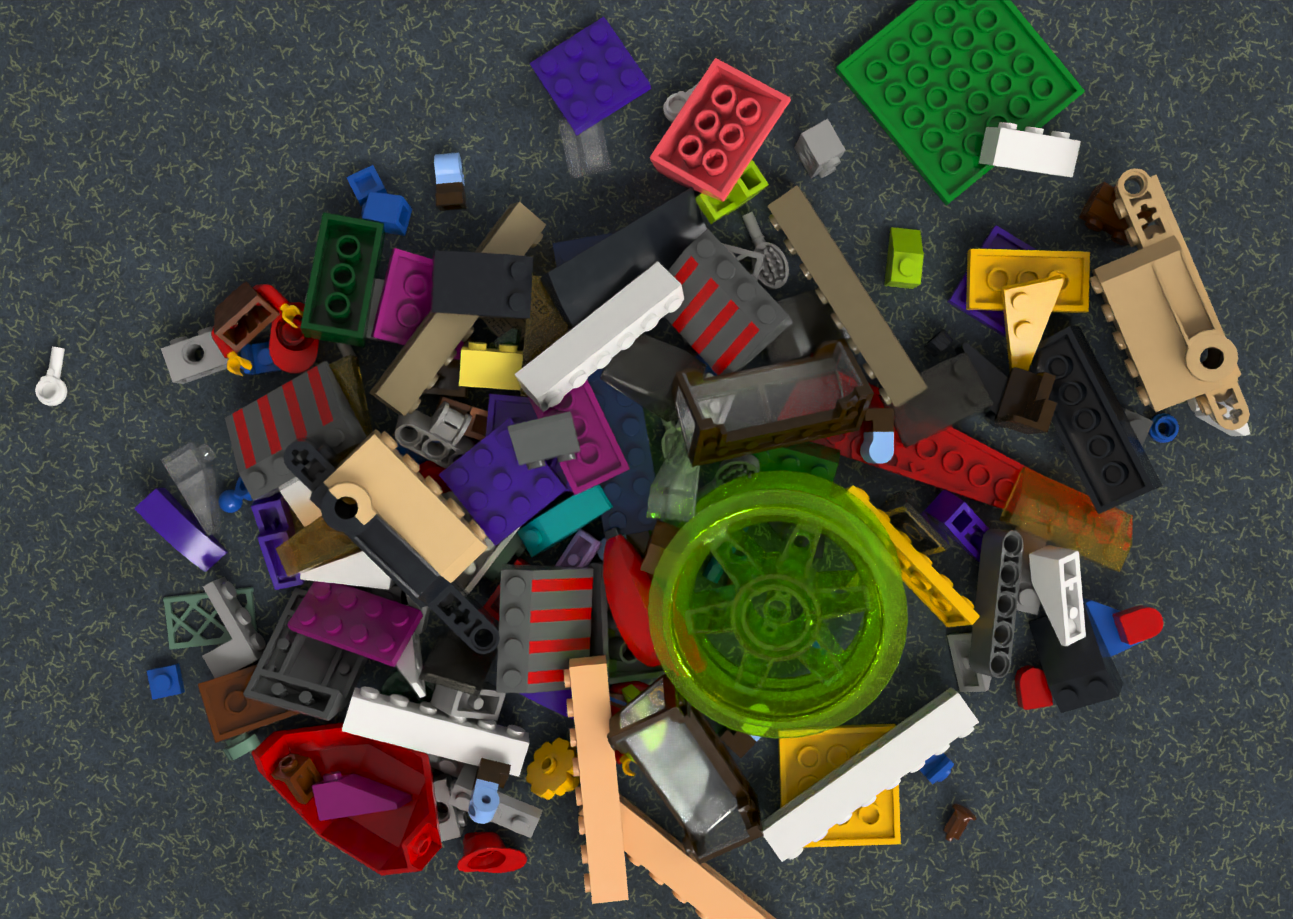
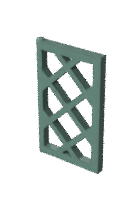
[163,587,257,650]

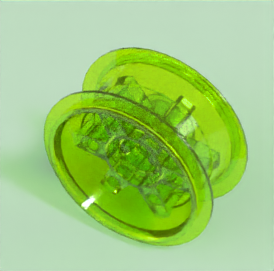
[648,470,908,739]

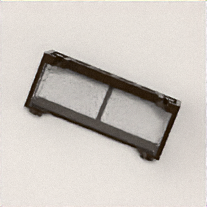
[672,338,874,467]
[607,670,764,864]

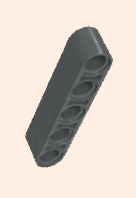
[969,528,1023,679]

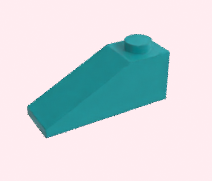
[517,484,613,557]

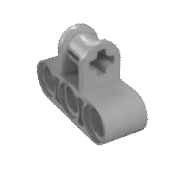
[395,401,475,468]

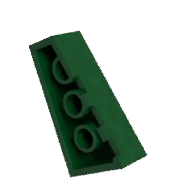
[724,418,841,516]

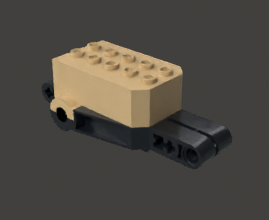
[283,429,500,654]

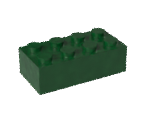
[301,212,385,347]

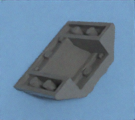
[243,588,368,721]

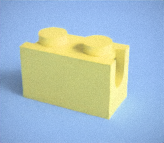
[459,342,523,391]

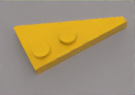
[1001,275,1063,371]

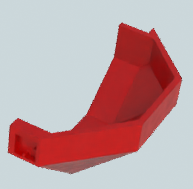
[251,723,442,876]

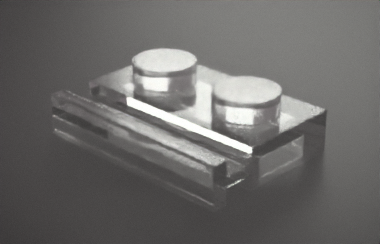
[558,119,612,180]

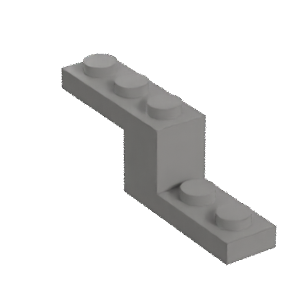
[202,577,266,733]
[424,752,543,838]

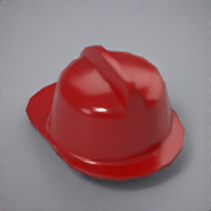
[269,302,319,374]
[457,832,527,873]

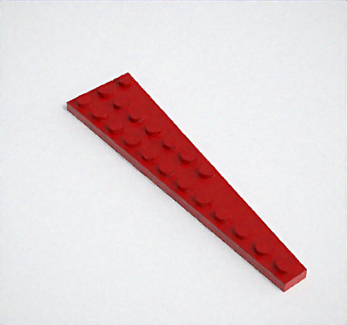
[776,353,1124,545]

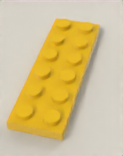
[827,485,980,627]

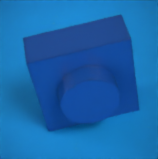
[346,165,387,206]
[147,663,185,700]

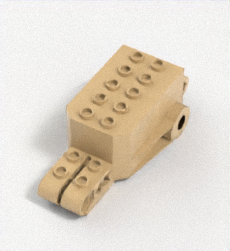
[1089,168,1250,430]

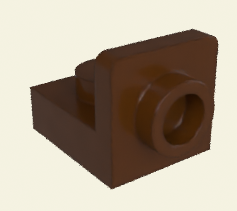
[271,753,323,805]

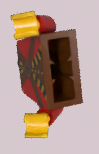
[211,282,303,376]

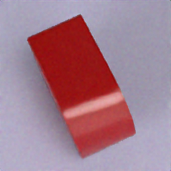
[1112,605,1164,645]
[1015,665,1053,710]

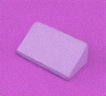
[555,529,602,567]

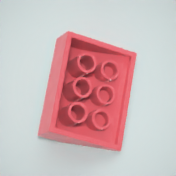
[649,58,791,202]

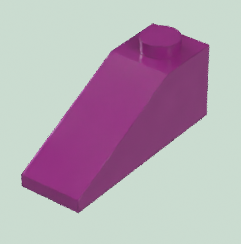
[312,771,412,821]

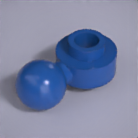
[218,477,252,513]

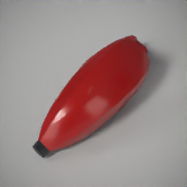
[603,527,704,676]

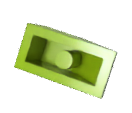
[884,227,924,289]

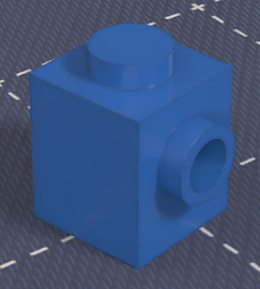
[362,191,412,236]

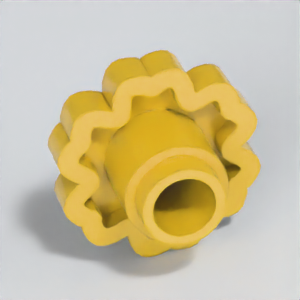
[526,738,580,800]

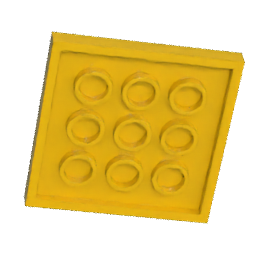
[778,724,901,848]

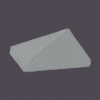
[947,632,991,692]

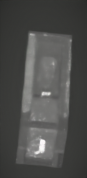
[647,432,700,523]
[161,441,222,536]

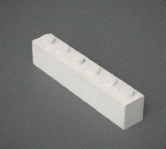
[515,262,684,412]
[342,686,529,777]

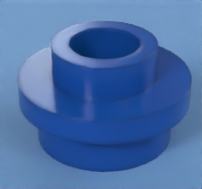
[1148,413,1179,443]

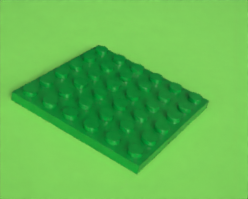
[835,0,1085,206]

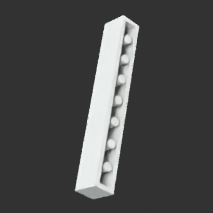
[762,687,979,862]

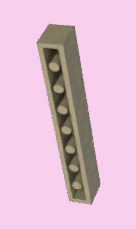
[768,185,928,407]
[369,201,546,416]

